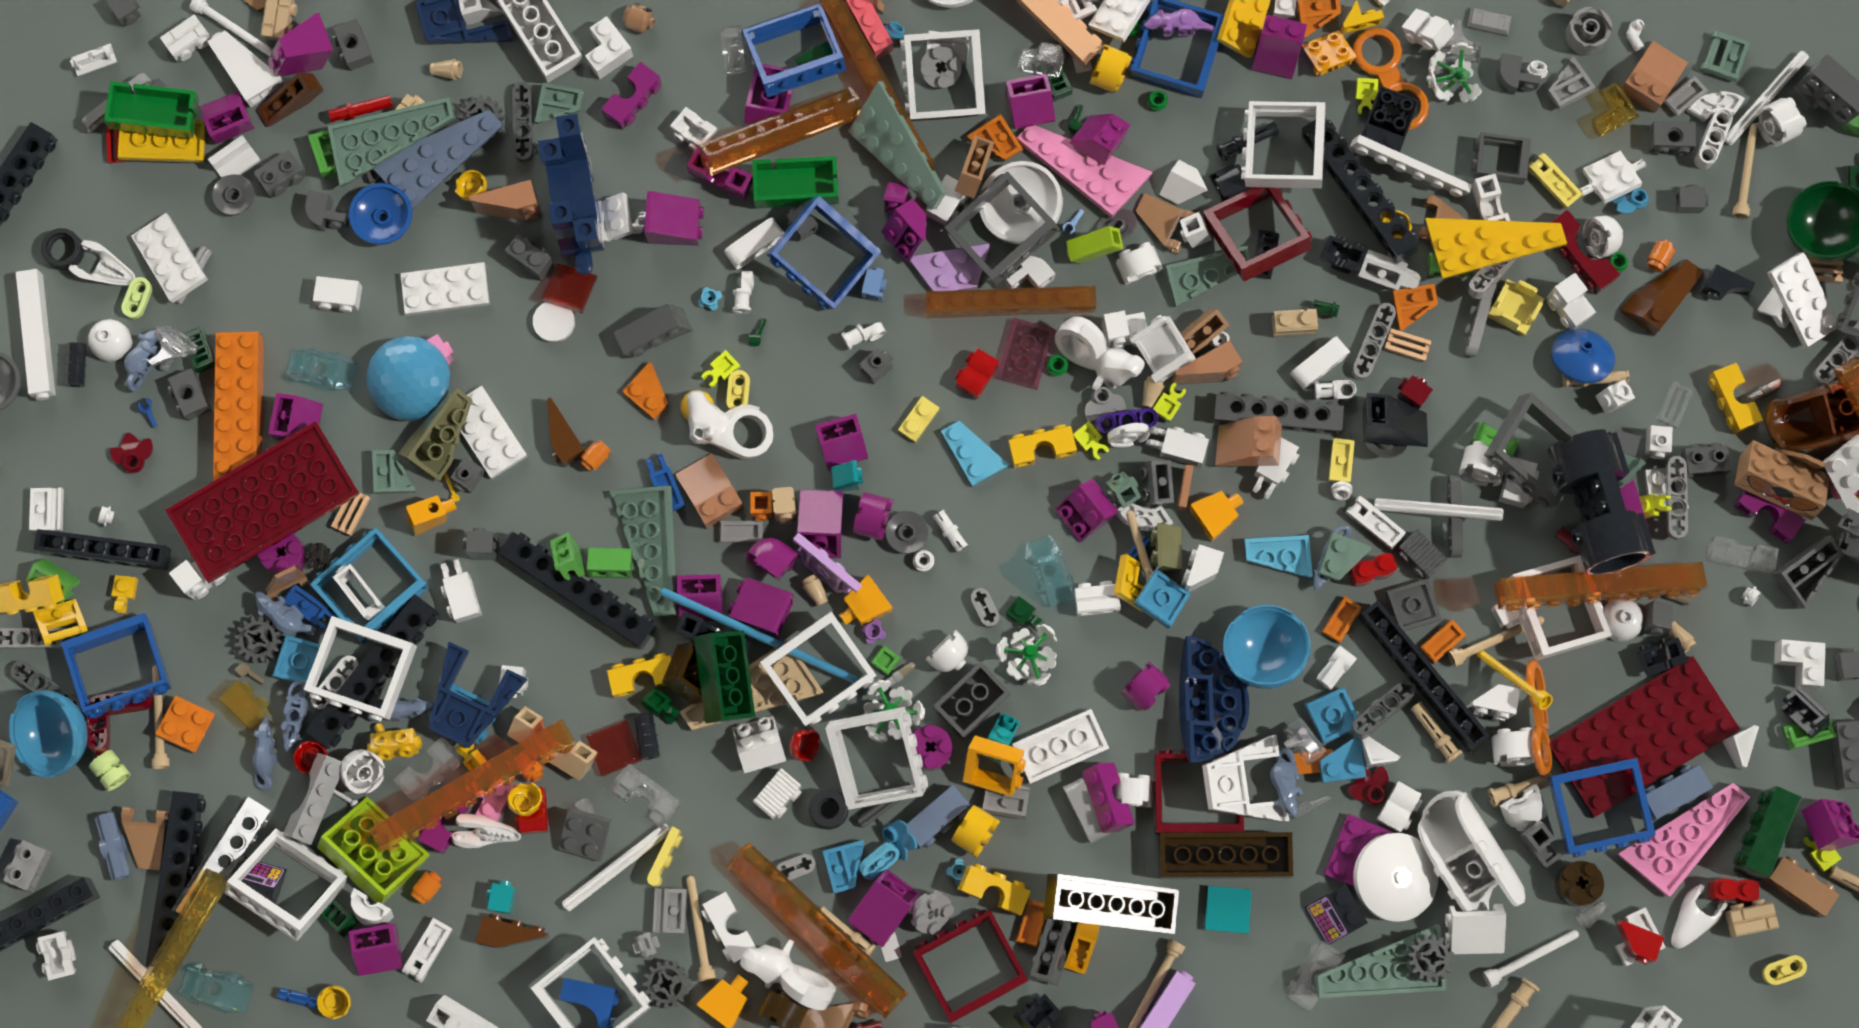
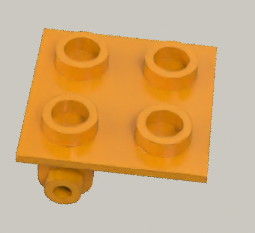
[1302,30,1357,76]

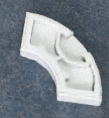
[1687,91,1745,122]
[1116,502,1173,531]

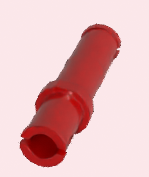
[328,95,393,123]

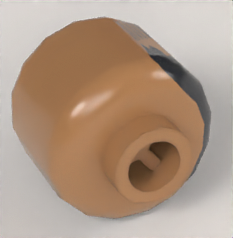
[623,3,655,34]

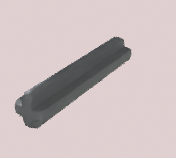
[857,782,910,828]

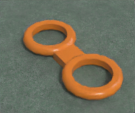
[1353,27,1429,130]
[1526,660,1552,777]

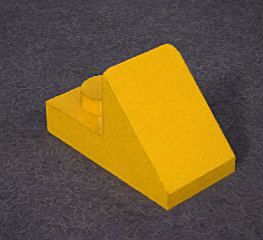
[1340,1,1384,35]

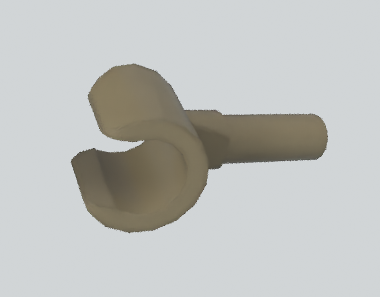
[235,663,266,685]

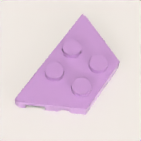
[910,244,990,296]
[793,533,862,593]

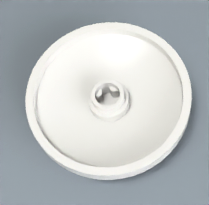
[979,161,1063,244]
[1353,833,1438,922]

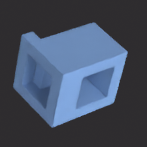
[862,267,887,302]

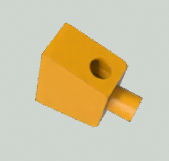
[1189,491,1244,542]
[406,495,457,536]
[839,575,893,626]
[697,974,748,1028]

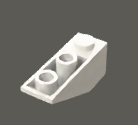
[426,995,499,1028]

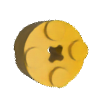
[1089,45,1132,93]
[951,805,1000,858]

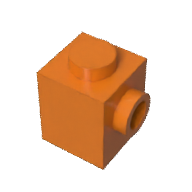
[750,492,773,522]

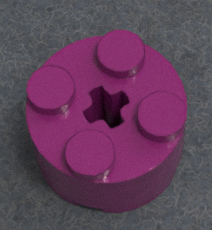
[853,492,894,541]
[258,534,307,575]
[1120,661,1171,711]
[913,725,952,771]

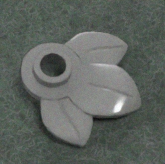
[1085,386,1126,427]

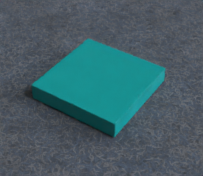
[1204,886,1252,934]

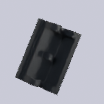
[1781,686,1830,738]

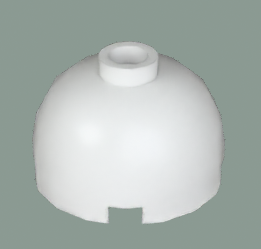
[1582,216,1623,259]
[88,319,133,363]
[1603,599,1644,642]
[925,630,968,672]
[340,749,385,794]

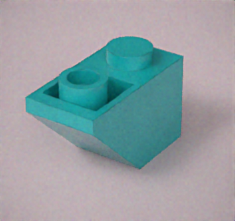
[832,460,863,492]
[981,712,1021,764]

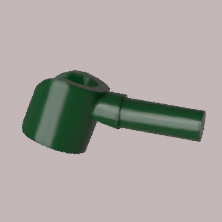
[1068,104,1083,134]
[748,318,767,346]

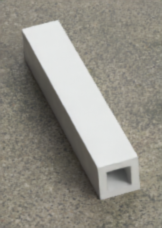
[16,269,56,401]

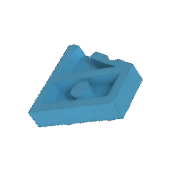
[1319,738,1366,783]
[823,840,864,894]

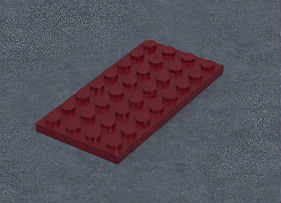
[165,421,360,583]
[1550,656,1741,818]

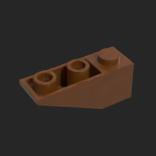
[476,914,549,949]

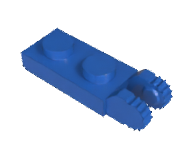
[645,453,685,512]
[284,584,340,631]

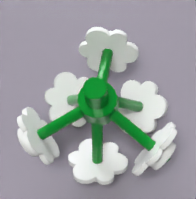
[1426,42,1482,103]
[996,624,1057,686]
[863,680,925,742]

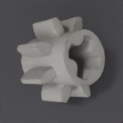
[632,932,660,959]

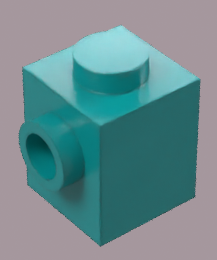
[486,880,517,914]

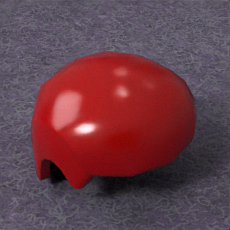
[789,728,821,762]
[293,740,327,775]

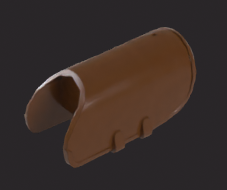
[1764,373,1859,451]

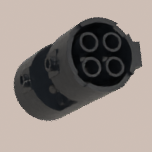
[1548,429,1656,575]

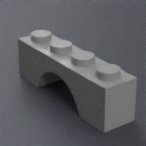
[283,753,342,845]

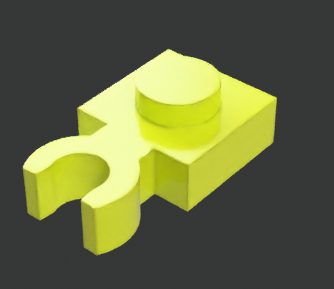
[1355,78,1379,115]
[702,350,740,388]
[1153,383,1186,423]
[1073,421,1109,460]
[1639,494,1672,518]
[1802,837,1842,872]

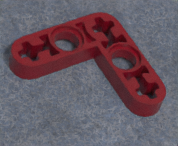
[87,690,153,755]

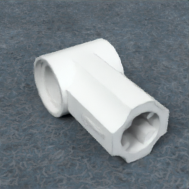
[1316,645,1357,690]

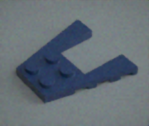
[415,0,513,44]
[429,642,528,748]

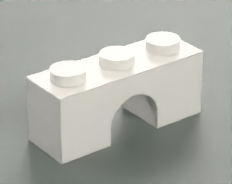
[1471,174,1510,221]
[701,892,757,964]

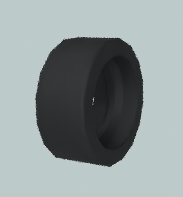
[41,228,85,270]

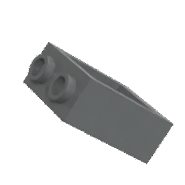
[1471,132,1531,185]

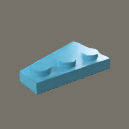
[941,421,1009,487]
[1244,535,1313,579]

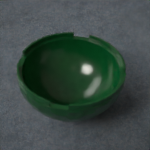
[1786,181,1859,262]

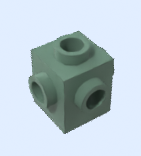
[1105,472,1141,509]

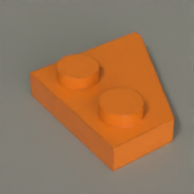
[1297,0,1341,38]
[967,114,1023,161]
[1392,283,1438,331]
[622,362,669,420]

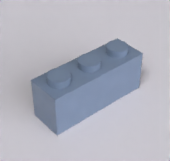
[1645,765,1713,821]
[907,785,970,849]

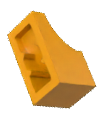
[1064,923,1100,975]

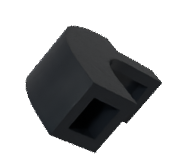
[675,611,751,652]

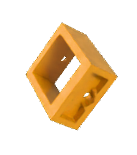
[963,736,1026,797]

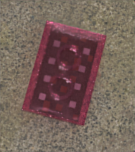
[997,318,1055,390]

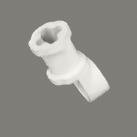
[732,271,754,314]
[841,322,886,350]
[1314,380,1357,401]

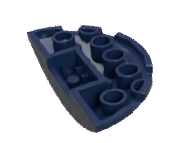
[1179,636,1249,763]

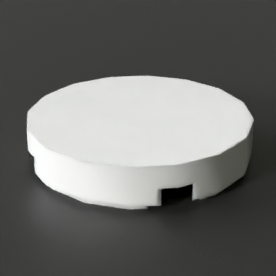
[533,301,575,343]
[1107,423,1150,448]

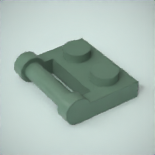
[1700,31,1750,82]

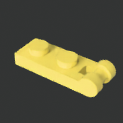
[1528,153,1583,209]
[647,827,683,887]

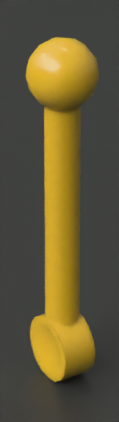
[444,471,460,502]

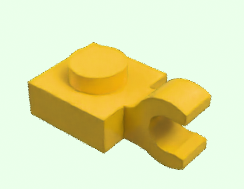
[111,575,138,614]
[455,743,490,779]

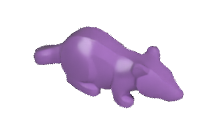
[1144,9,1214,37]

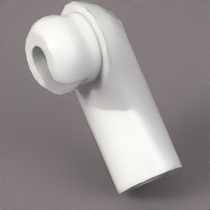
[1626,19,1644,52]

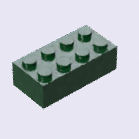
[694,630,756,724]
[1733,786,1801,881]

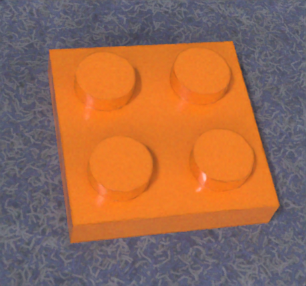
[155,695,215,754]

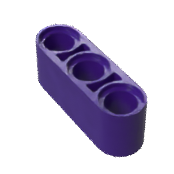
[1094,408,1158,434]

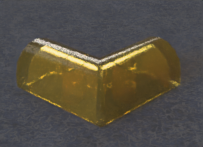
[1592,81,1639,138]

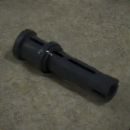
[1216,121,1279,161]

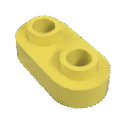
[726,370,750,410]
[1762,955,1807,985]

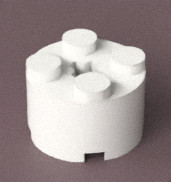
[1756,97,1807,147]
[1459,441,1507,486]
[1491,727,1534,767]

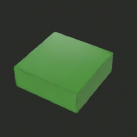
[871,645,901,676]

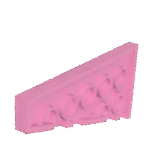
[1017,125,1153,218]
[1616,783,1750,897]

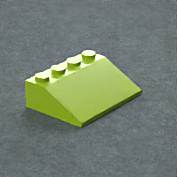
[317,797,430,904]

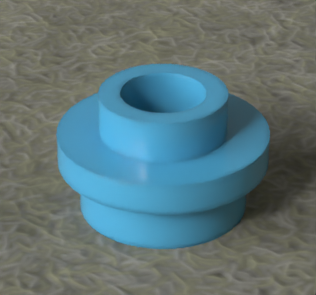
[885,21,905,41]

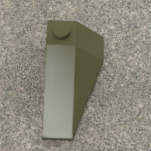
[398,387,472,481]

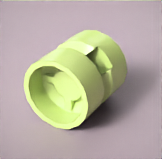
[89,750,131,791]

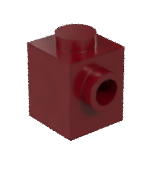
[1397,375,1433,409]

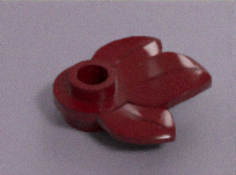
[110,433,153,474]
[1348,766,1389,806]

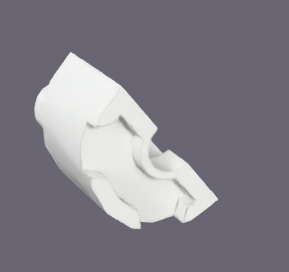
[670,107,718,151]
[1116,242,1164,285]
[1112,773,1154,808]
[1500,783,1547,831]
[351,888,394,927]
[36,931,76,981]

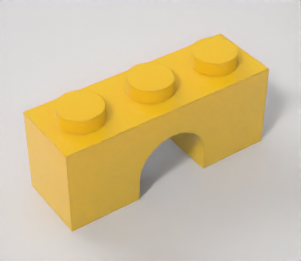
[1708,363,1763,434]
[1008,424,1077,469]
[0,574,64,615]
[607,653,672,698]
[957,863,1031,916]

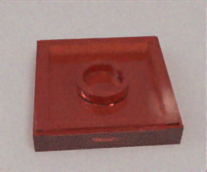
[542,263,597,314]
[586,720,643,777]

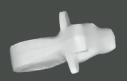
[1055,316,1145,391]
[686,391,773,459]
[740,939,836,1010]

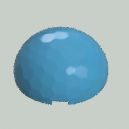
[366,336,450,421]
[1223,605,1311,689]
[9,690,88,778]

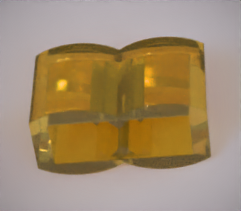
[219,680,271,730]

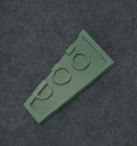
[1165,246,1251,307]

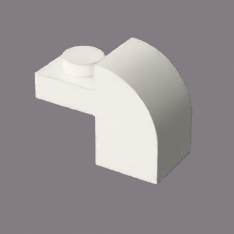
[1006,256,1055,291]

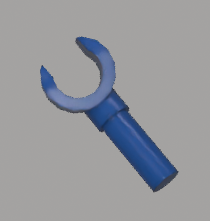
[138,398,158,428]

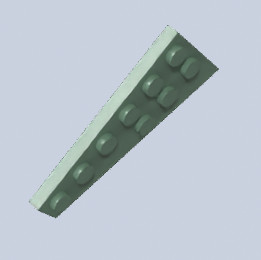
[848,81,947,209]
[328,97,455,188]
[610,486,678,616]
[1315,924,1446,998]

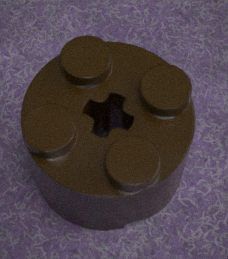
[1555,861,1604,907]
[757,986,809,1028]

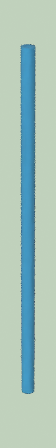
[660,587,871,691]

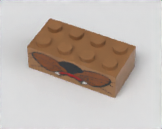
[1735,440,1830,521]

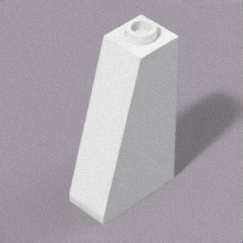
[207,31,285,108]

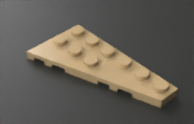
[680,639,824,731]

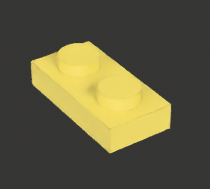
[898,396,940,443]
[1328,438,1355,484]

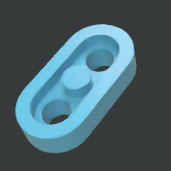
[859,843,900,880]

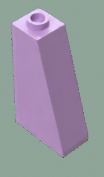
[1139,970,1196,1028]

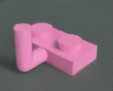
[466,776,515,821]

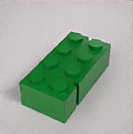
[104,81,199,139]
[752,156,839,208]

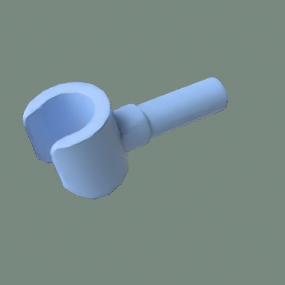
[1063,209,1084,236]

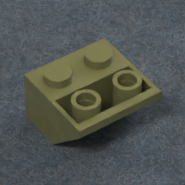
[1150,523,1182,573]

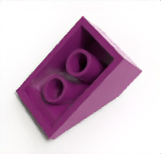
[744,64,793,131]

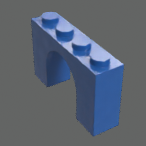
[559,978,621,1028]

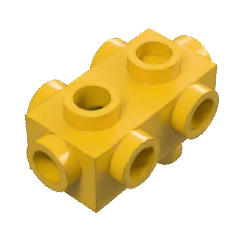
[367,723,422,761]

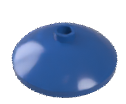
[349,183,413,245]
[1551,329,1615,384]

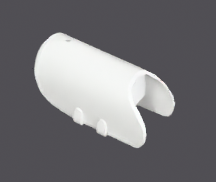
[1418,790,1525,912]

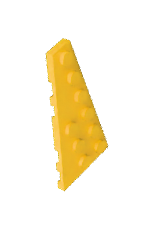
[1425,218,1567,279]

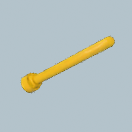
[1476,650,1553,710]

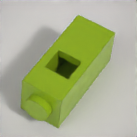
[1066,226,1124,264]

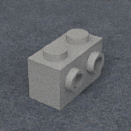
[3,840,52,892]

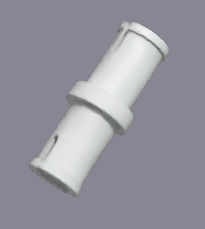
[933,510,968,552]

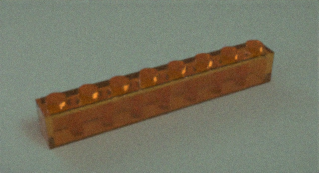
[699,87,861,176]
[926,286,1096,319]

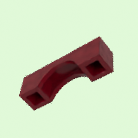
[1550,210,1621,295]

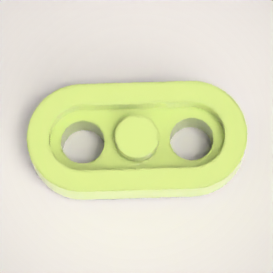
[122,277,152,319]

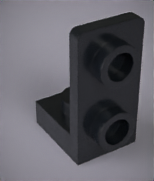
[1254,230,1280,279]

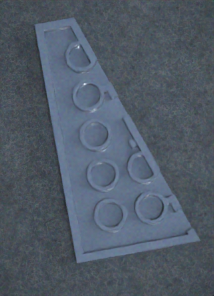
[374,110,504,210]

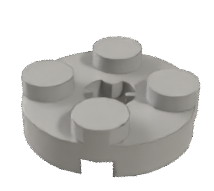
[921,46,962,88]
[911,890,954,935]

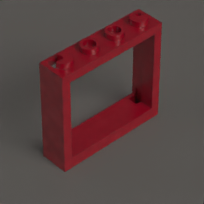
[1203,187,1312,282]
[1154,750,1244,834]
[913,909,1029,1024]

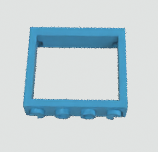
[310,527,429,644]

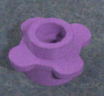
[861,619,886,644]

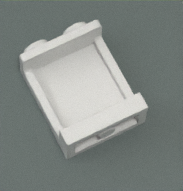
[1129,315,1196,383]
[1444,904,1506,954]

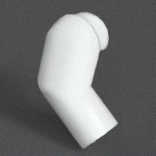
[632,212,646,234]

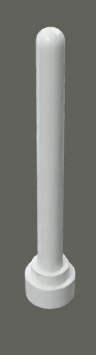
[189,0,273,57]
[1482,930,1579,988]

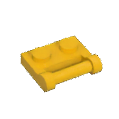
[33,599,88,646]

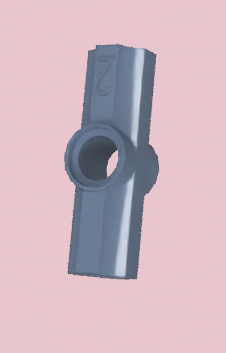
[95,812,132,881]

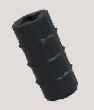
[65,342,87,388]
[634,713,660,760]

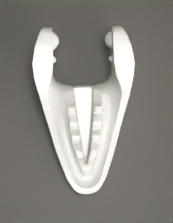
[68,240,136,285]
[451,814,521,848]
[1671,884,1727,949]

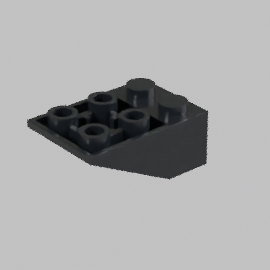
[1361,85,1420,152]
[1363,393,1428,447]

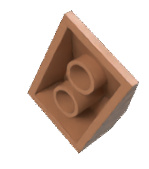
[1620,41,1688,113]
[469,180,542,222]
[1171,340,1243,385]
[1215,416,1282,467]
[675,453,744,529]

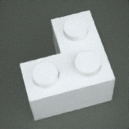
[585,16,633,80]
[1546,273,1596,330]
[1101,310,1147,349]
[169,560,229,600]
[1774,639,1825,690]

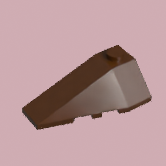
[1620,259,1704,336]

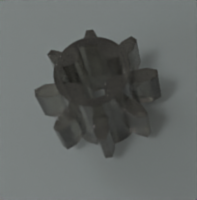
[304,543,332,569]

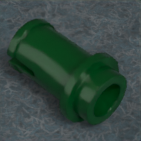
[1313,299,1340,319]

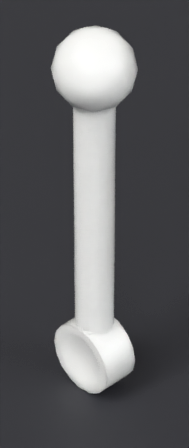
[333,789,359,808]

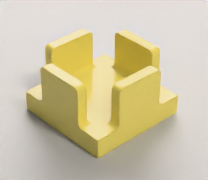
[1488,279,1545,336]

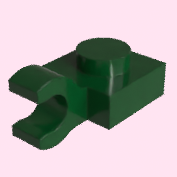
[1006,596,1044,628]
[640,687,680,725]

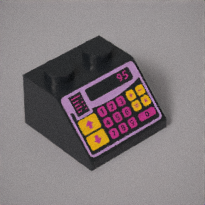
[226,857,287,904]
[1305,884,1368,946]

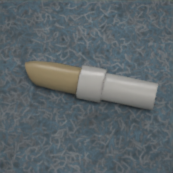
[885,662,916,689]

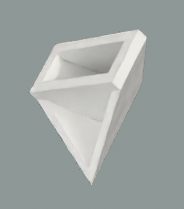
[459,0,504,25]
[1159,160,1208,205]
[1722,725,1759,770]
[1361,736,1400,769]

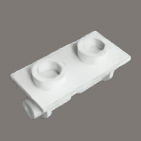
[70,43,117,76]

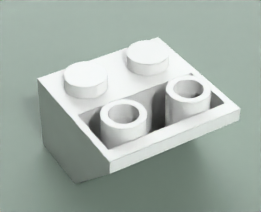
[1181,544,1224,592]
[1466,684,1520,722]
[732,716,786,773]

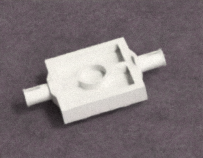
[1579,151,1646,204]

